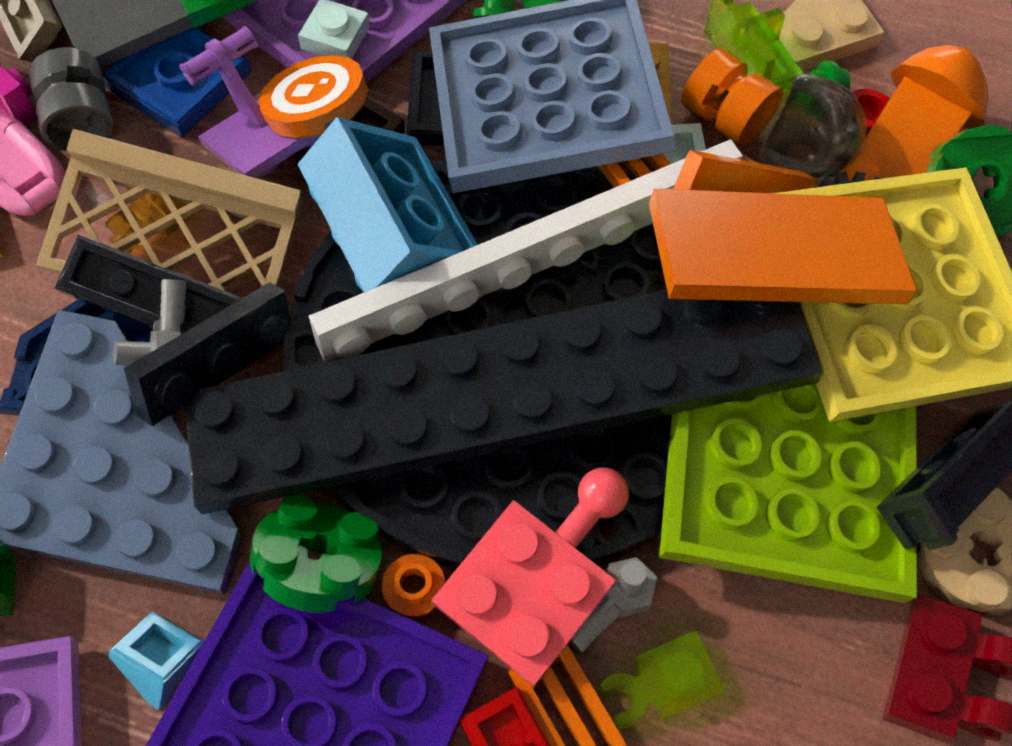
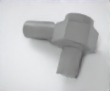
[113,279,186,366]
[569,557,658,654]

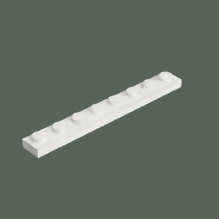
[309,139,743,362]

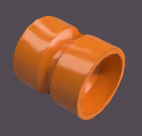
[681,47,783,147]

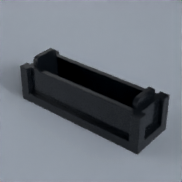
[877,399,1012,550]

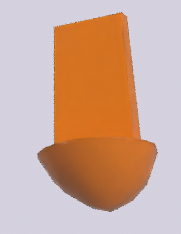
[845,45,989,181]

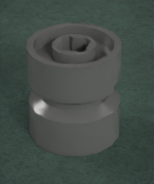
[29,47,114,151]

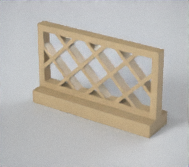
[36,129,303,290]

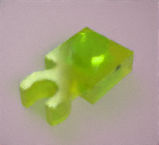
[598,631,725,729]

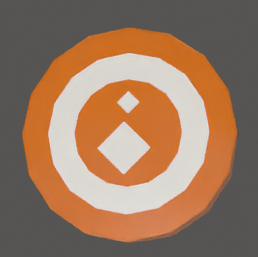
[258,55,369,139]

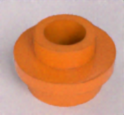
[382,554,445,619]

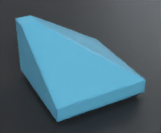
[109,611,204,711]

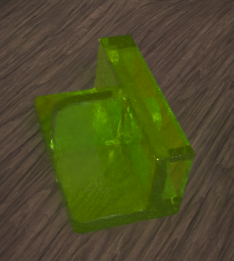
[704,0,803,93]

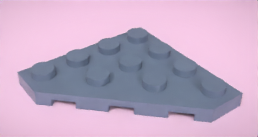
[0,310,242,595]

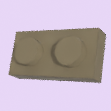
[0,0,63,63]

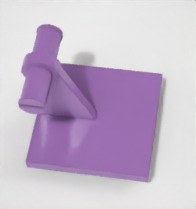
[179,26,333,178]

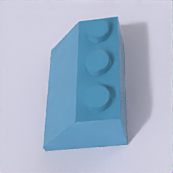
[297,117,478,292]

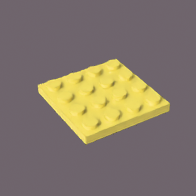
[775,167,1012,422]

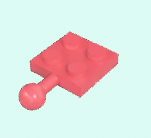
[431,467,629,688]

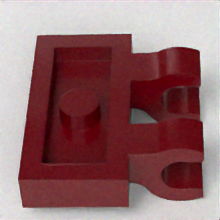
[882,593,1012,743]

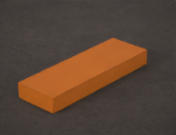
[673,150,816,193]

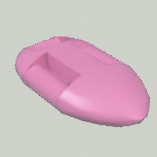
[0,112,66,216]

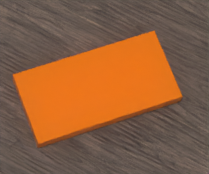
[649,189,917,305]

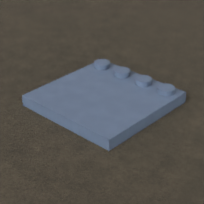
[429,0,675,193]

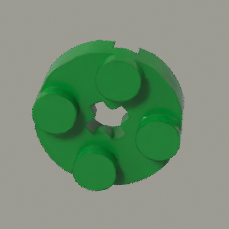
[926,126,1012,237]
[250,495,382,613]

